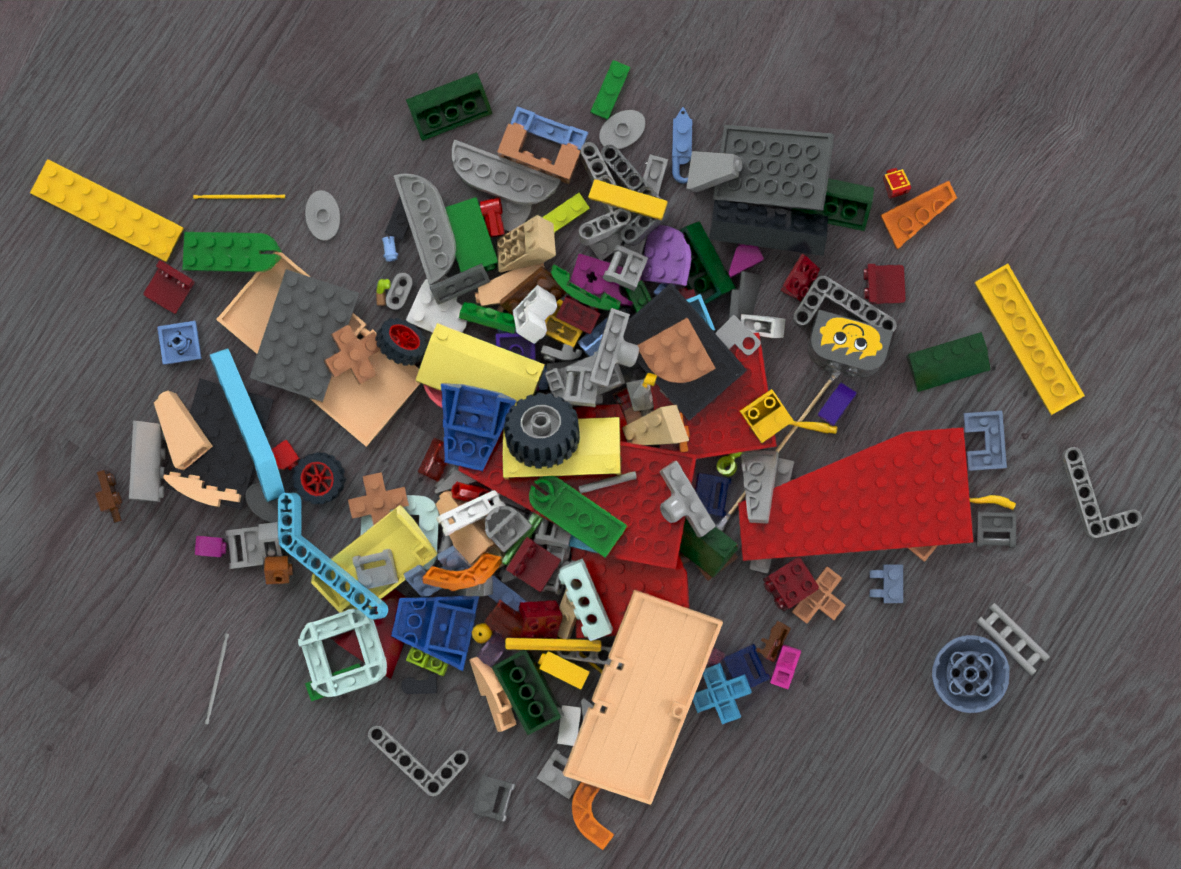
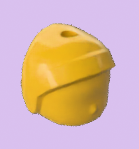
[472,623,492,644]

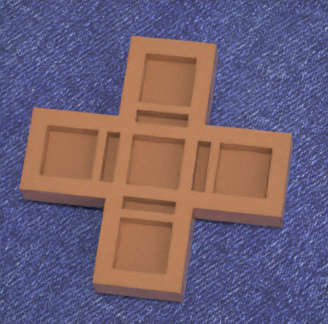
[324,325,381,385]
[348,472,409,525]
[792,566,846,624]

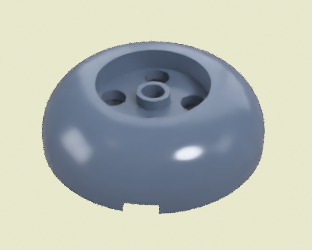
[932,635,1010,713]

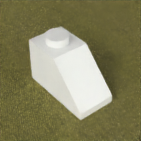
[741,314,785,338]

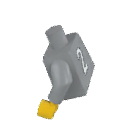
[626,373,657,417]

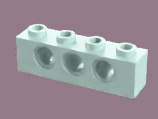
[558,559,613,641]

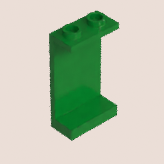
[445,197,498,272]

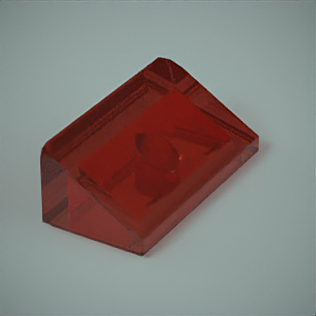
[418,438,447,482]

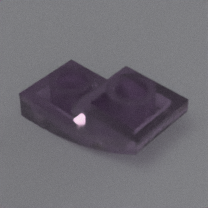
[476,629,509,668]

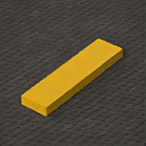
[588,179,668,221]

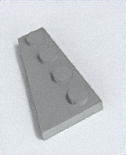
[741,450,779,523]

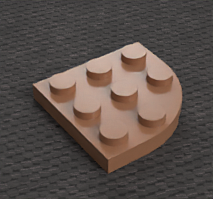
[638,318,716,383]

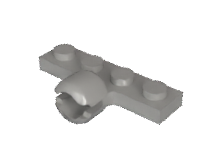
[588,308,639,388]
[659,461,716,537]

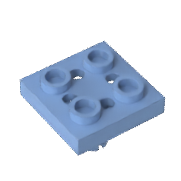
[157,321,202,365]

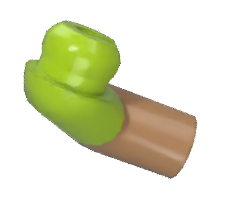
[376,279,391,306]

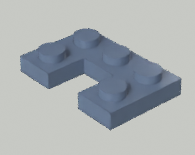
[963,411,1007,471]
[404,546,471,597]

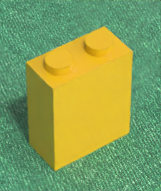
[538,651,590,689]

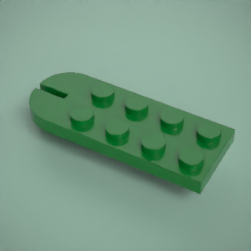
[182,232,282,272]
[529,476,628,558]

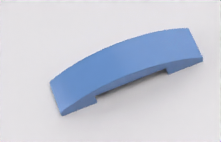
[510,107,588,150]

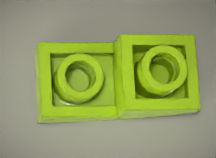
[406,647,449,676]

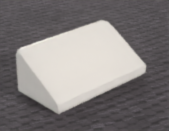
[557,705,581,746]

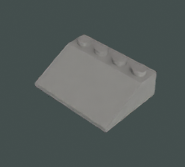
[129,421,166,502]

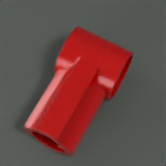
[480,198,505,237]
[451,482,490,503]

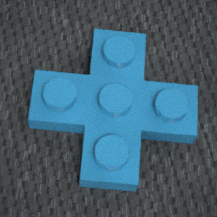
[693,663,752,724]

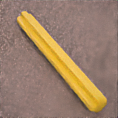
[505,638,601,652]

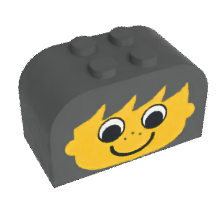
[807,310,893,378]

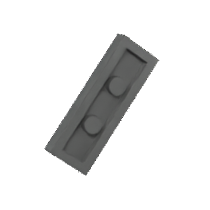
[430,263,490,305]

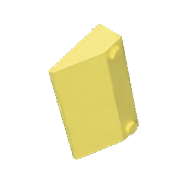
[415,323,545,406]
[503,417,621,480]
[311,505,438,613]

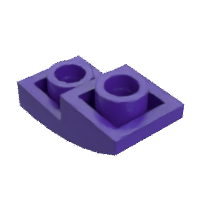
[817,383,857,426]

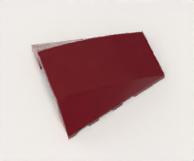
[330,589,408,679]

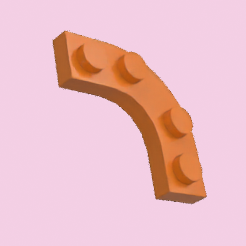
[423,553,502,591]
[572,782,614,850]

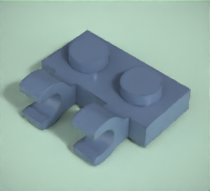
[869,565,903,603]

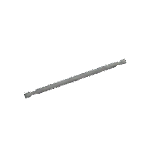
[205,633,229,724]

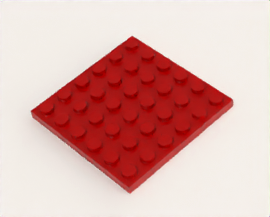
[650,332,777,459]

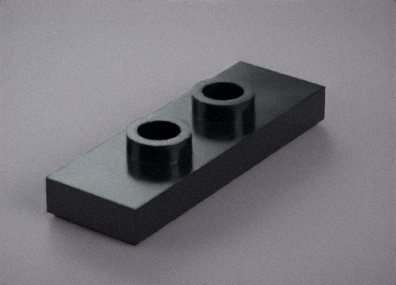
[385,196,409,240]

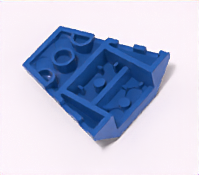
[441,383,517,471]
[391,596,479,671]

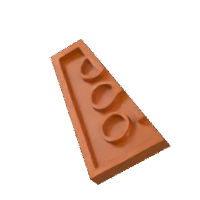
[880,181,957,249]

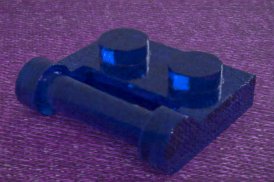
[695,473,731,517]
[723,644,771,688]

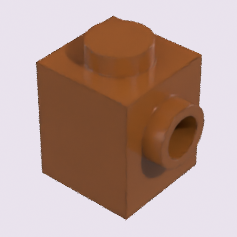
[264,556,293,584]

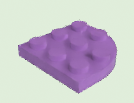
[641,225,691,286]

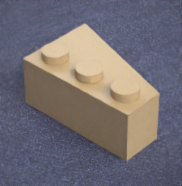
[622,405,689,445]

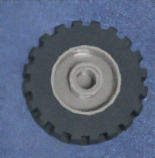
[504,393,580,469]

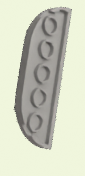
[452,139,561,205]
[394,174,456,285]

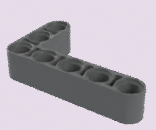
[601,144,670,246]

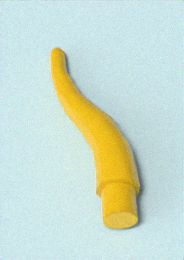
[789,421,838,434]
[970,495,1016,510]

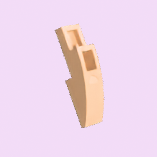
[164,472,241,507]
[469,653,517,732]

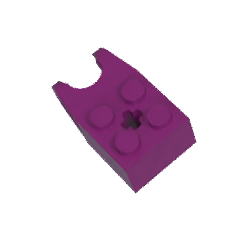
[570,254,641,307]

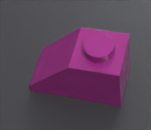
[728,244,764,278]
[195,536,227,557]

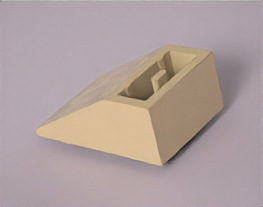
[497,215,556,272]

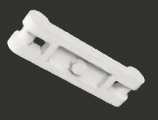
[436,490,506,536]

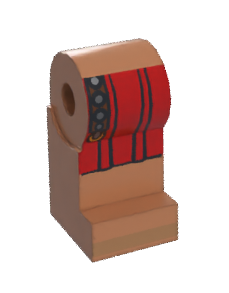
[613,387,642,424]

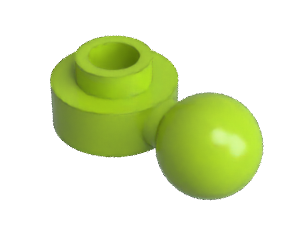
[717,452,742,477]

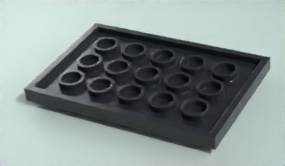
[623,283,747,421]
[167,378,274,510]

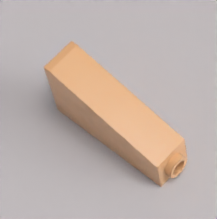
[475,263,544,307]
[154,391,212,470]
[435,490,496,567]

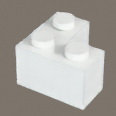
[513,285,557,344]

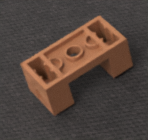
[497,123,580,184]

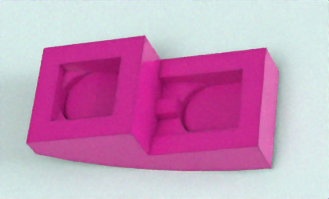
[770,644,801,689]

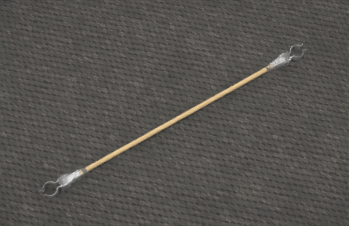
[715,370,842,532]

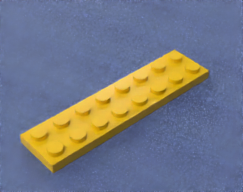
[30,159,184,262]
[974,264,1085,415]

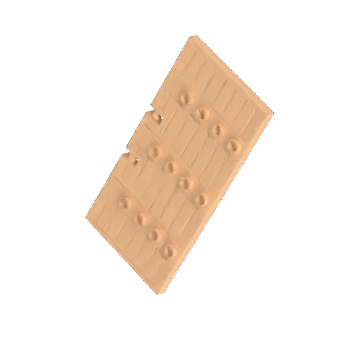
[216,252,421,447]
[563,590,723,805]

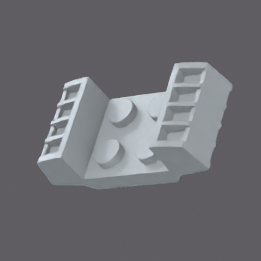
[545,352,626,406]

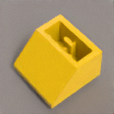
[545,299,583,349]
[740,389,794,443]

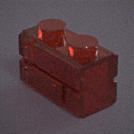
[484,600,524,640]

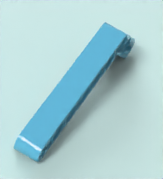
[210,348,285,502]
[278,493,388,619]

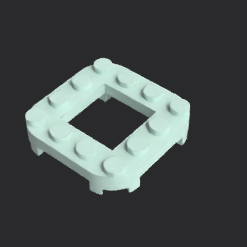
[361,495,439,571]
[298,609,387,697]

